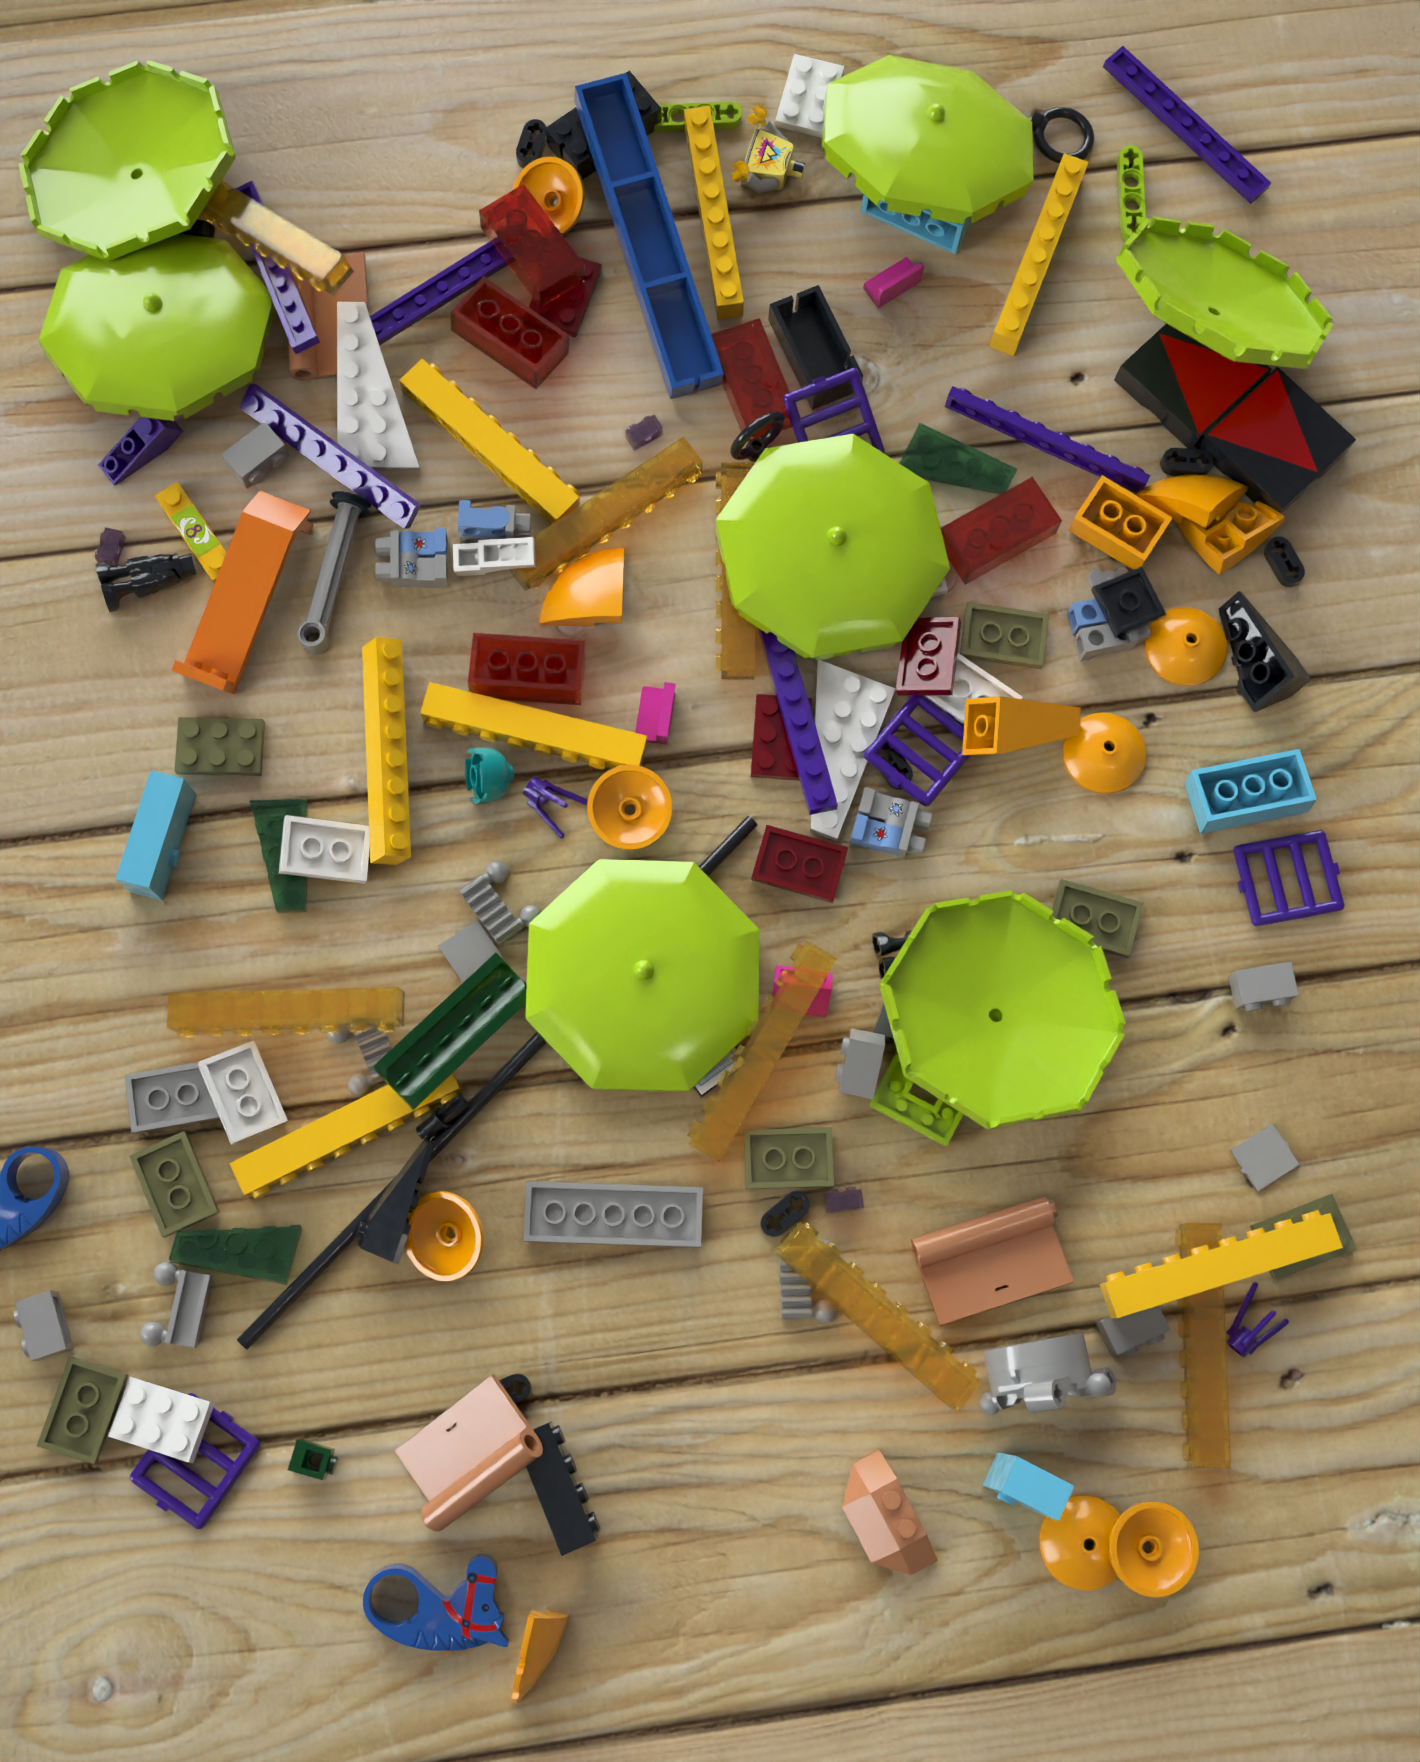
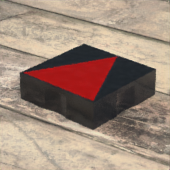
[1114,324,1272,449]
[1196,366,1356,514]

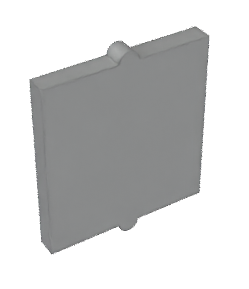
[438,920,505,983]
[1230,1124,1300,1191]

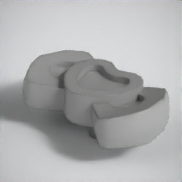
[1088,566,1128,588]

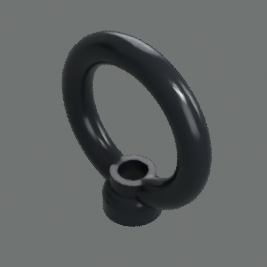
[1031,107,1094,164]
[730,411,785,462]

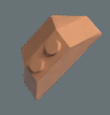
[842,1449,938,1575]

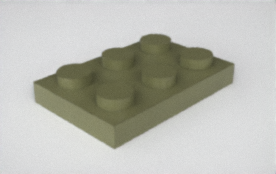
[960,602,1049,669]
[174,717,265,776]
[1052,879,1144,958]
[744,1127,834,1190]
[129,1131,220,1238]
[1250,1194,1357,1281]
[37,1357,129,1464]

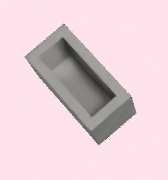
[221,422,289,488]
[1228,962,1299,1012]
[834,1028,885,1099]
[14,1290,74,1361]
[1095,1305,1170,1358]

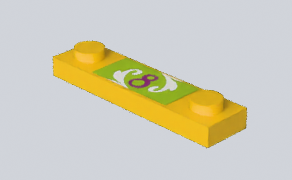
[154,481,226,584]

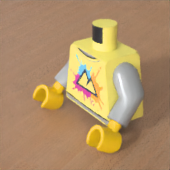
[731,105,806,194]

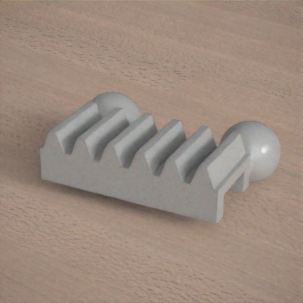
[459,861,541,947]
[327,1009,392,1097]
[778,1239,838,1323]
[140,1262,213,1348]

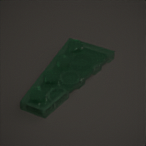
[899,423,1017,496]
[249,799,308,913]
[169,1225,302,1285]

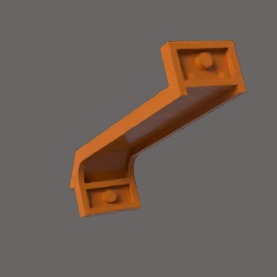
[171,491,314,694]

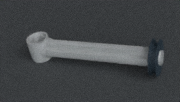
[297,491,372,655]

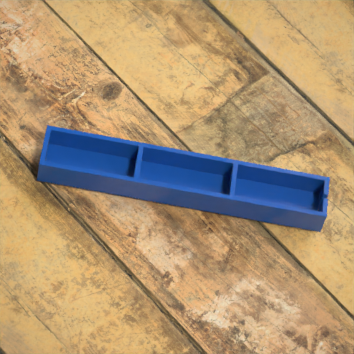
[574,73,724,399]

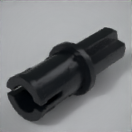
[416,1095,468,1141]

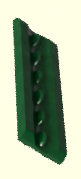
[372,953,527,1110]

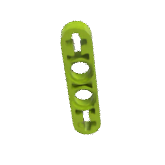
[653,101,742,132]
[1117,145,1146,241]

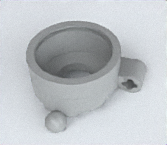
[979,1333,1116,1415]

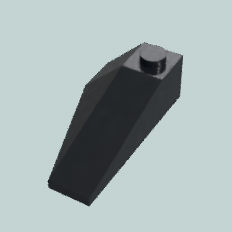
[1218,591,1311,712]
[355,1139,434,1264]

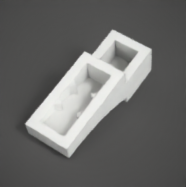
[453,537,536,576]

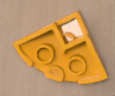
[1136,474,1248,528]
[1175,500,1285,575]
[540,548,625,627]
[511,1609,569,1704]

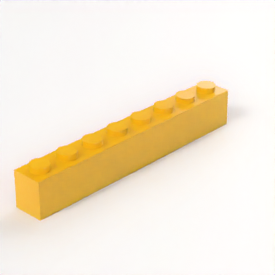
[684,106,744,320]
[989,153,1089,356]
[399,359,581,530]
[362,637,411,865]
[420,682,647,769]
[229,1073,462,1199]
[1099,1210,1343,1319]

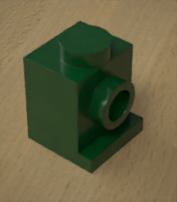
[287,1439,338,1480]

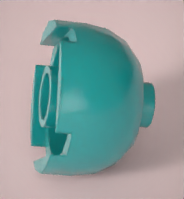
[465,747,514,804]

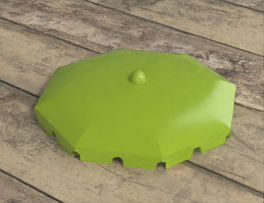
[821,55,1034,224]
[18,60,236,261]
[1115,216,1334,369]
[38,234,275,421]
[715,434,950,661]
[525,859,760,1092]
[879,890,1126,1130]

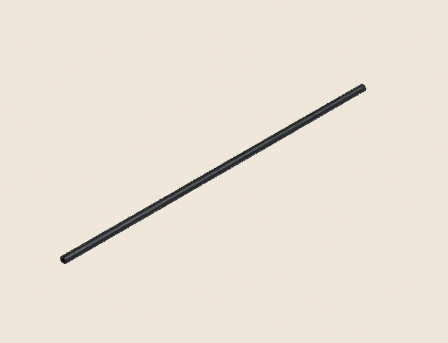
[237,816,758,1350]

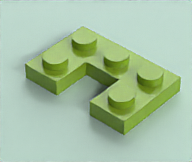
[869,1054,963,1147]

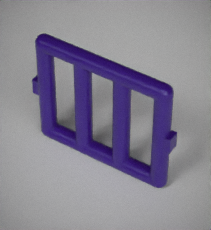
[783,368,885,453]
[863,696,971,806]
[1233,830,1345,926]
[129,1393,260,1529]

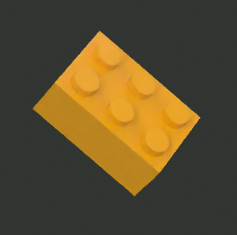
[1068,475,1172,570]

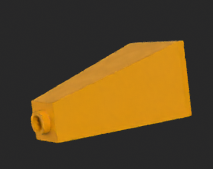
[962,696,1081,756]

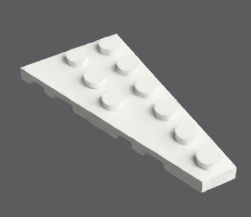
[337,302,421,469]
[810,660,896,841]

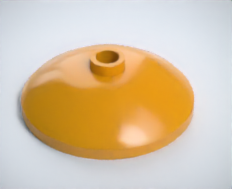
[511,157,585,240]
[1144,607,1227,687]
[1062,713,1146,794]
[587,765,672,850]
[405,1191,484,1281]
[1039,1495,1121,1590]
[1109,1501,1199,1597]

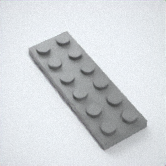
[523,1181,703,1248]

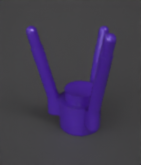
[523,777,588,838]
[1226,1282,1289,1358]

